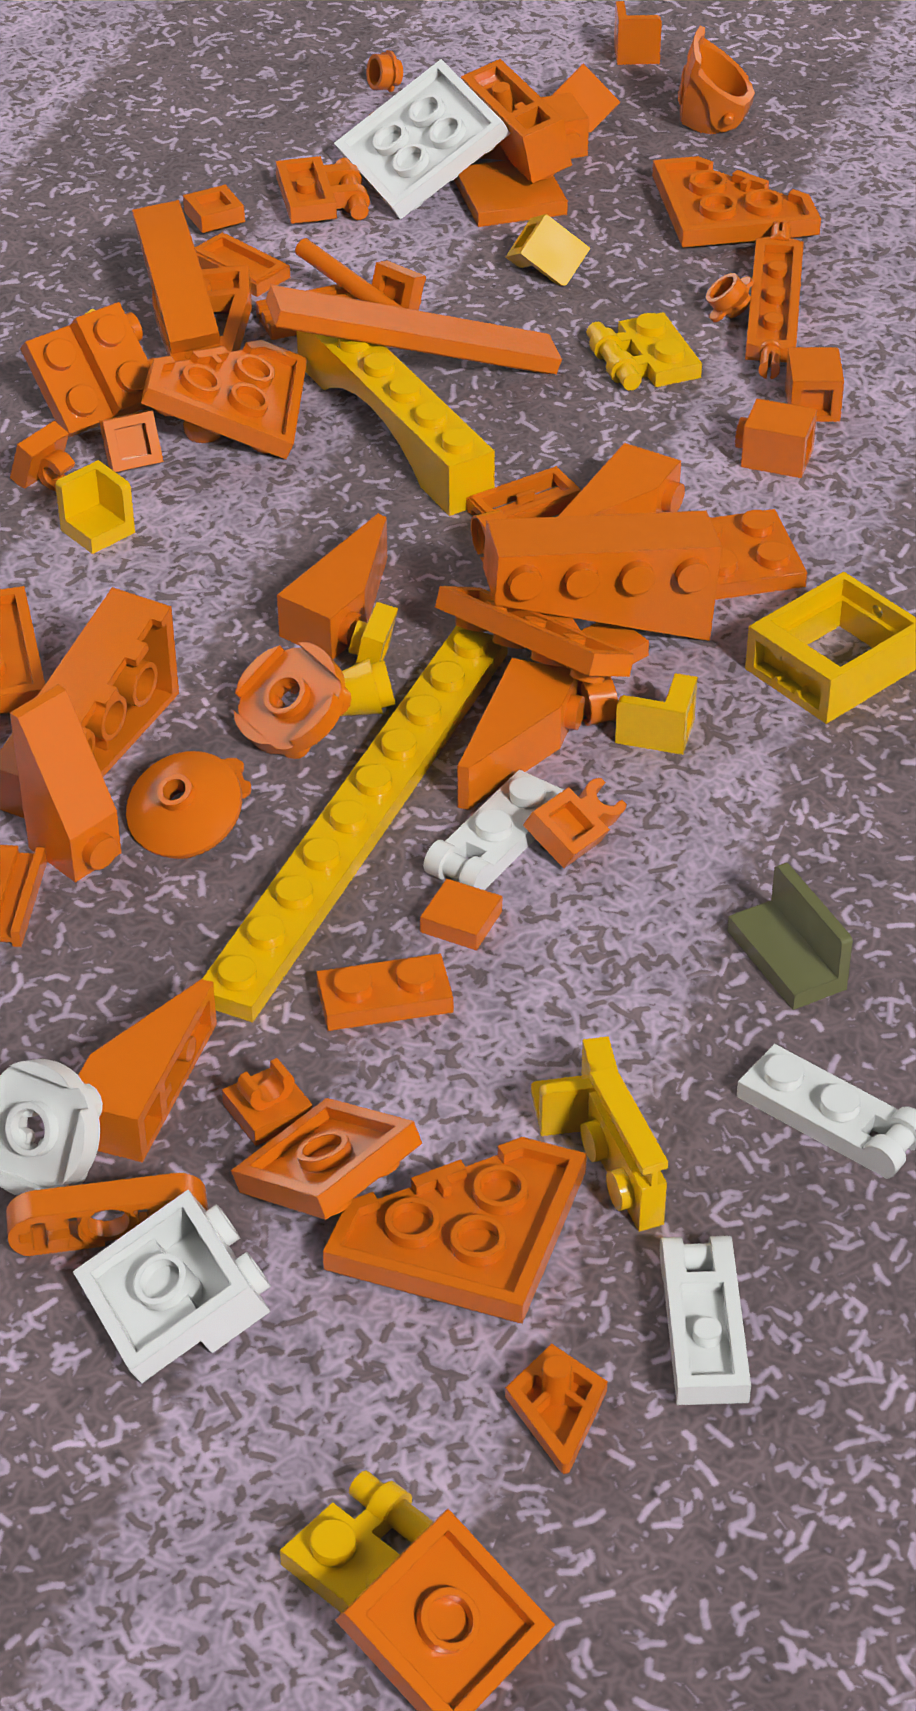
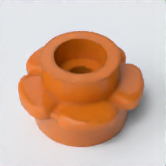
[366,50,403,92]

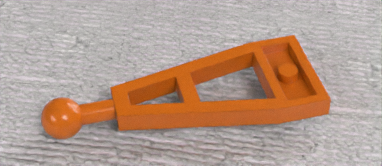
[152,264,252,443]

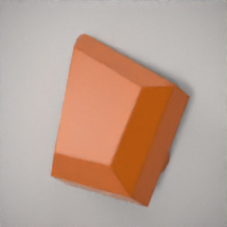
[505,1343,608,1474]

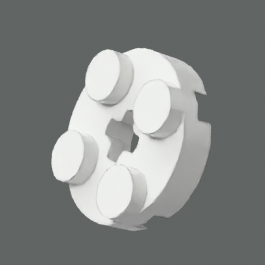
[0,1059,103,1196]

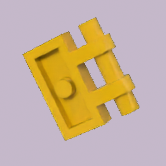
[586,312,702,390]
[280,1470,433,1613]

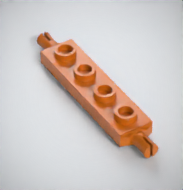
[745,220,804,379]

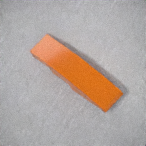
[132,200,220,354]

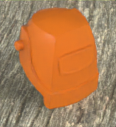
[678,25,755,134]

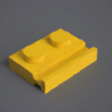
[580,1065,668,1232]

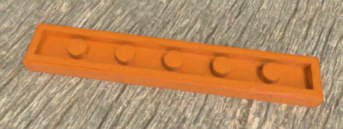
[266,284,562,374]

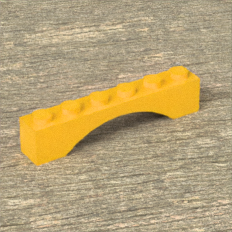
[296,331,495,516]

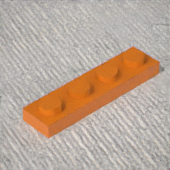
[435,586,635,684]

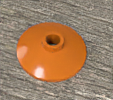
[126,751,242,859]

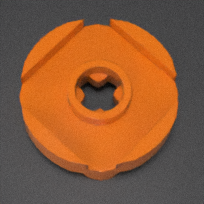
[234,642,352,759]

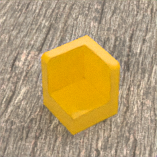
[505,214,590,286]
[55,460,135,554]
[615,673,698,755]
[531,1036,618,1136]

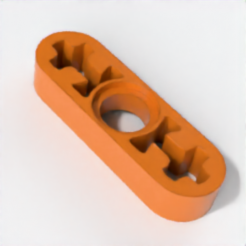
[6,1173,208,1256]

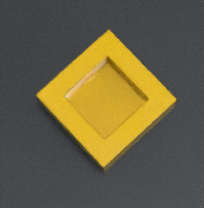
[349,602,398,664]

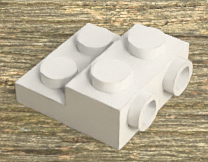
[73,1190,271,1383]

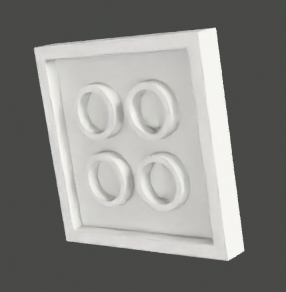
[334,59,510,220]

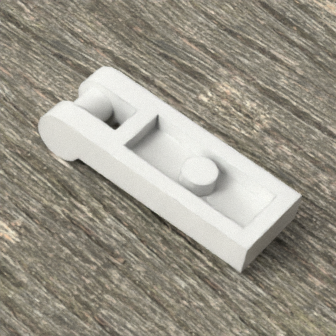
[423,769,564,890]
[737,1044,916,1179]
[660,1236,751,1405]

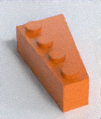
[483,510,722,641]
[0,587,179,819]

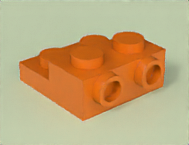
[20,302,154,438]

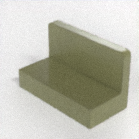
[727,862,853,1010]

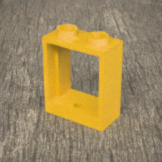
[745,571,916,724]

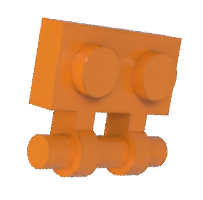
[275,156,370,224]

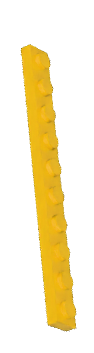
[202,625,508,1023]

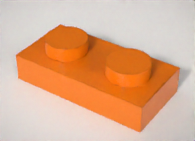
[316,953,454,1031]

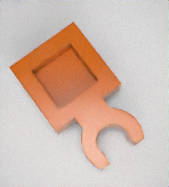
[523,778,627,868]

